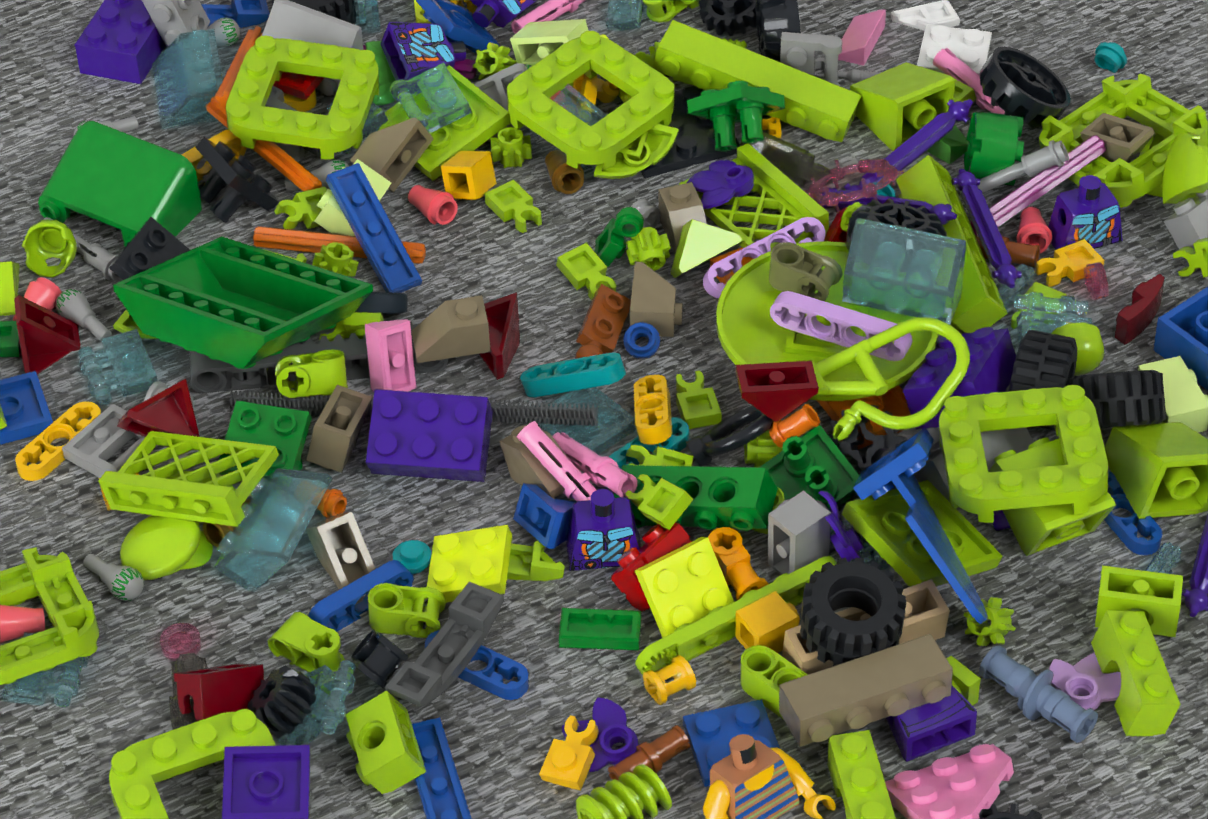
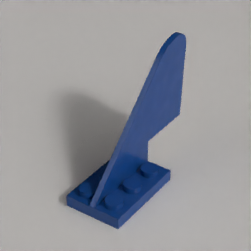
[853,428,988,624]

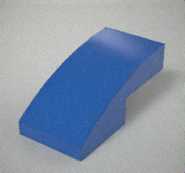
[201,0,270,28]

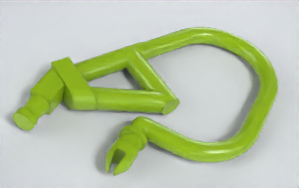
[789,317,970,441]

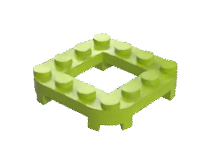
[507,31,675,169]
[226,35,379,160]
[1039,74,1208,208]
[939,385,1108,523]
[0,547,99,685]
[109,709,276,819]

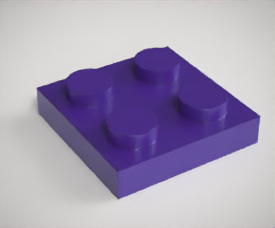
[222,745,311,819]

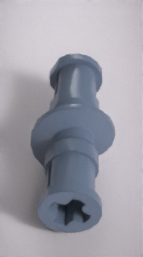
[979,645,1098,743]

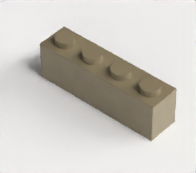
[779,634,953,747]

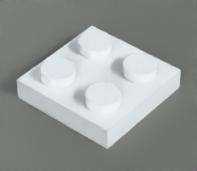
[917,25,992,76]

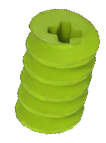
[576,764,672,819]

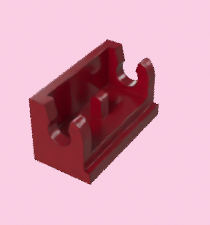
[174,663,264,720]

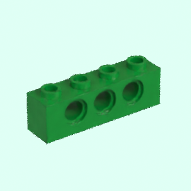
[614,465,778,531]

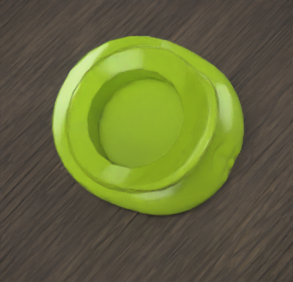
[120,515,213,580]

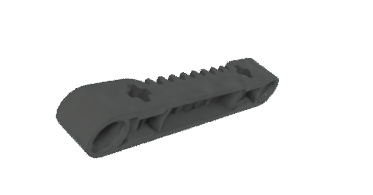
[189,324,448,394]

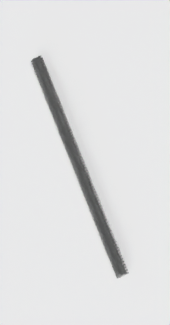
[229,390,598,426]

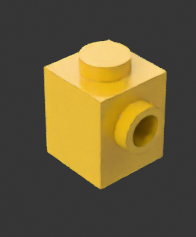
[441,151,497,200]
[735,591,800,653]

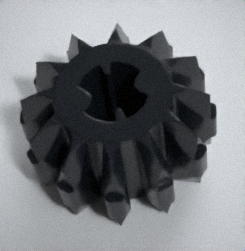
[247,665,317,739]

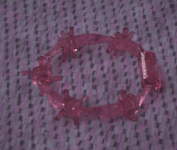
[804,159,905,213]

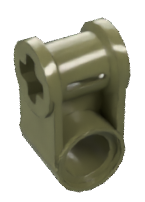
[769,242,843,301]

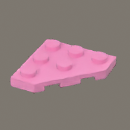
[885,744,1014,819]

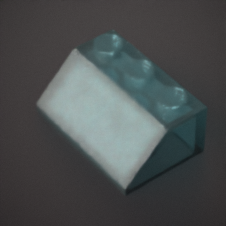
[152,29,223,129]
[842,218,966,325]
[214,468,333,592]

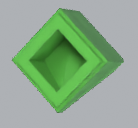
[927,125,969,164]

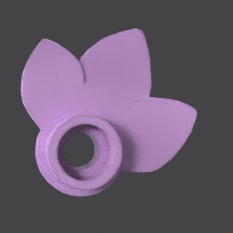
[1049,652,1121,710]

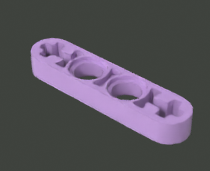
[703,217,825,298]
[770,291,913,361]

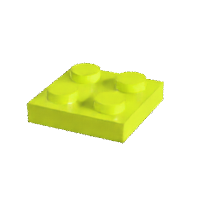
[427,525,512,603]
[635,537,734,638]

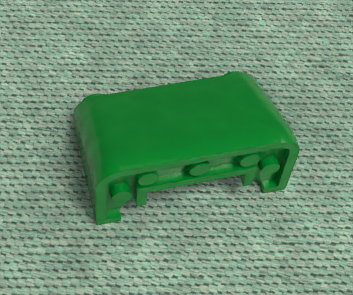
[38,121,202,247]

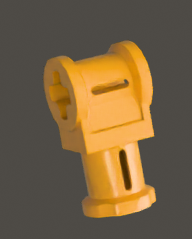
[708,527,769,600]

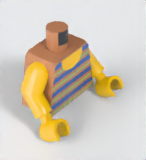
[703,734,836,819]

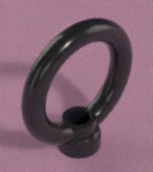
[686,406,774,467]

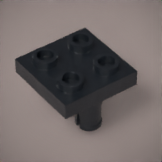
[195,137,279,223]
[109,217,190,280]

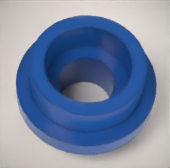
[623,322,660,359]

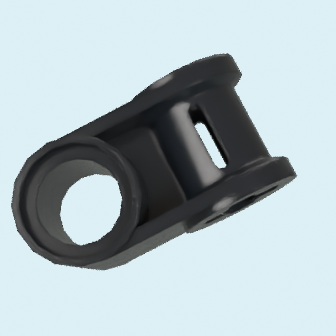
[351,630,409,689]

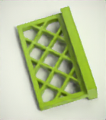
[679,143,829,251]
[98,431,279,527]

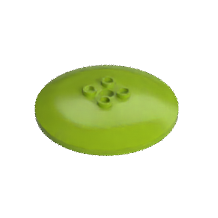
[716,241,940,401]

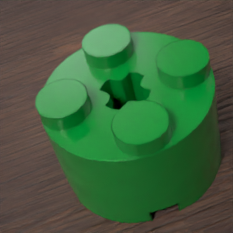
[964,112,1024,186]

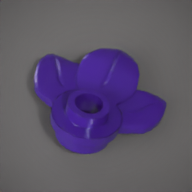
[687,160,754,209]
[818,490,864,562]
[562,697,639,772]

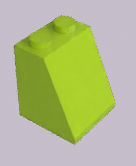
[850,62,955,151]
[1105,422,1208,519]
[988,437,1116,556]

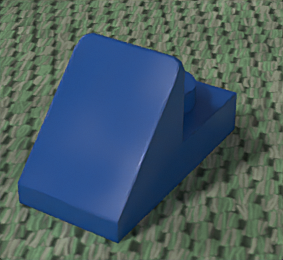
[513,483,576,549]

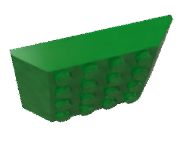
[113,236,373,369]

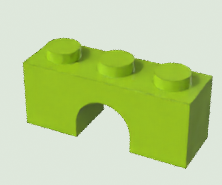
[1091,610,1181,736]
[827,730,896,819]

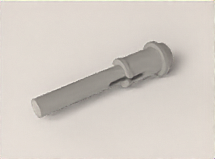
[960,140,1069,193]
[43,217,120,281]

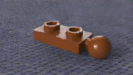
[575,284,631,359]

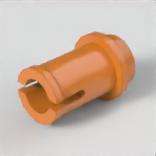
[769,404,820,448]
[296,479,347,518]

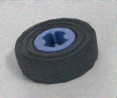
[355,292,408,314]

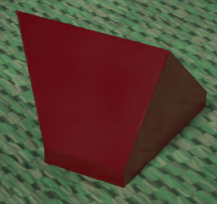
[479,292,520,380]
[14,295,81,374]
[735,361,819,422]
[117,378,200,452]

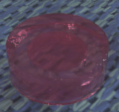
[1084,262,1108,300]
[160,623,201,661]

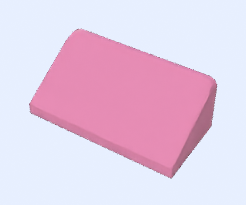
[838,10,886,66]
[365,319,416,392]

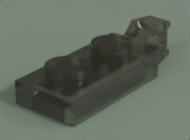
[736,132,831,186]

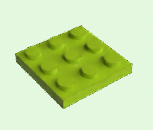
[370,65,511,181]
[841,480,1003,587]

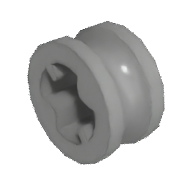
[631,199,661,228]

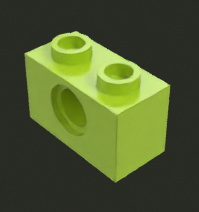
[1095,565,1183,637]
[345,690,426,794]

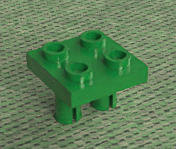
[687,81,785,151]
[219,400,312,486]
[759,424,860,510]

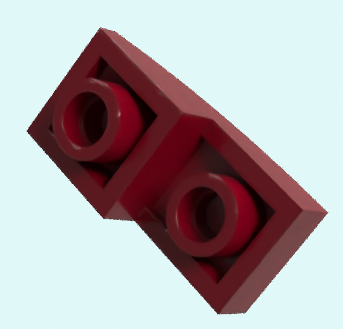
[1115,274,1165,345]

